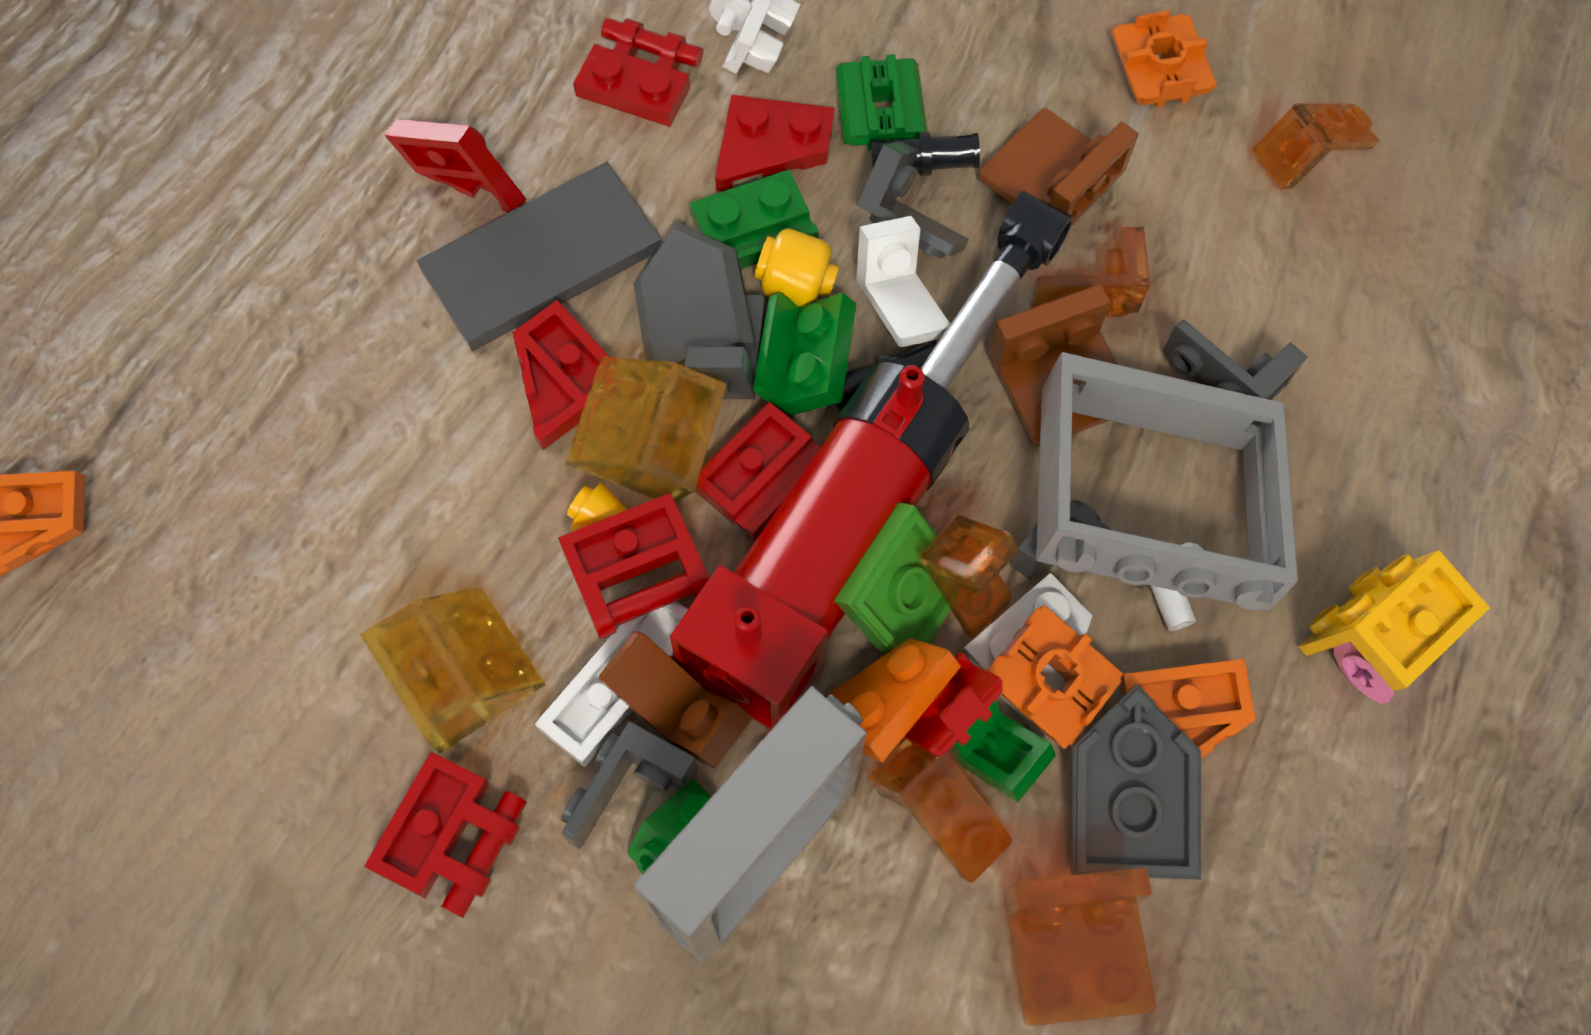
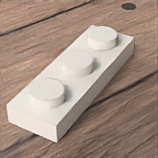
[535,601,688,767]

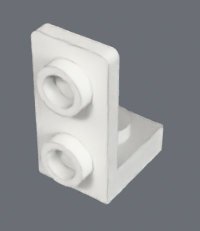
[856,216,950,347]

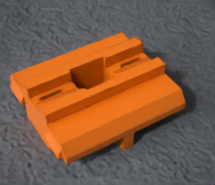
[1111,10,1217,107]
[987,605,1123,750]

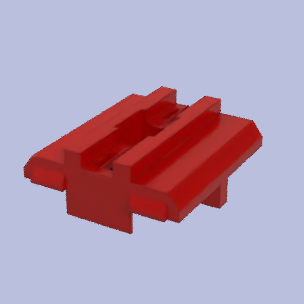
[903,651,1003,756]

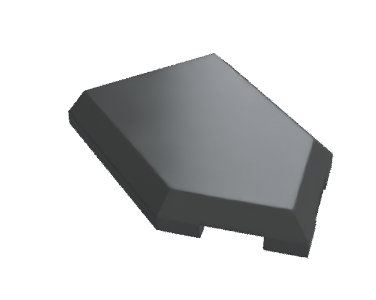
[633,222,756,381]
[1071,684,1201,880]

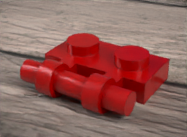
[573,17,703,127]
[364,752,527,918]

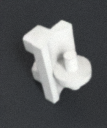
[709,0,800,74]

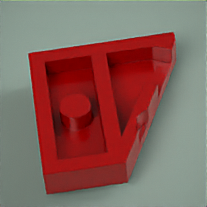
[715,95,835,192]
[384,119,526,213]
[512,300,629,450]

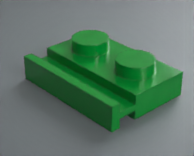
[689,169,819,269]

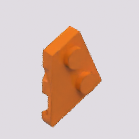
[0,471,86,577]
[824,638,961,763]
[1119,658,1256,759]

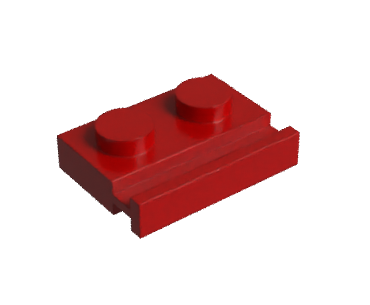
[690,401,820,541]

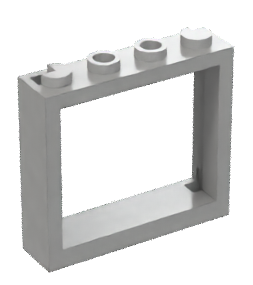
[1036,352,1298,611]
[633,686,867,966]

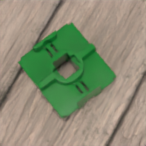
[836,54,928,151]

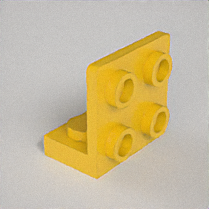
[1298,549,1490,691]

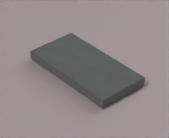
[417,162,662,351]

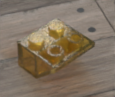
[565,356,727,503]
[360,587,545,754]

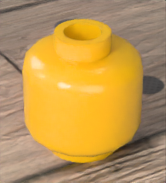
[754,229,840,307]

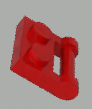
[558,493,709,640]

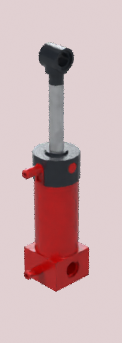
[669,190,1074,730]

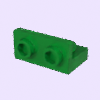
[753,292,857,416]

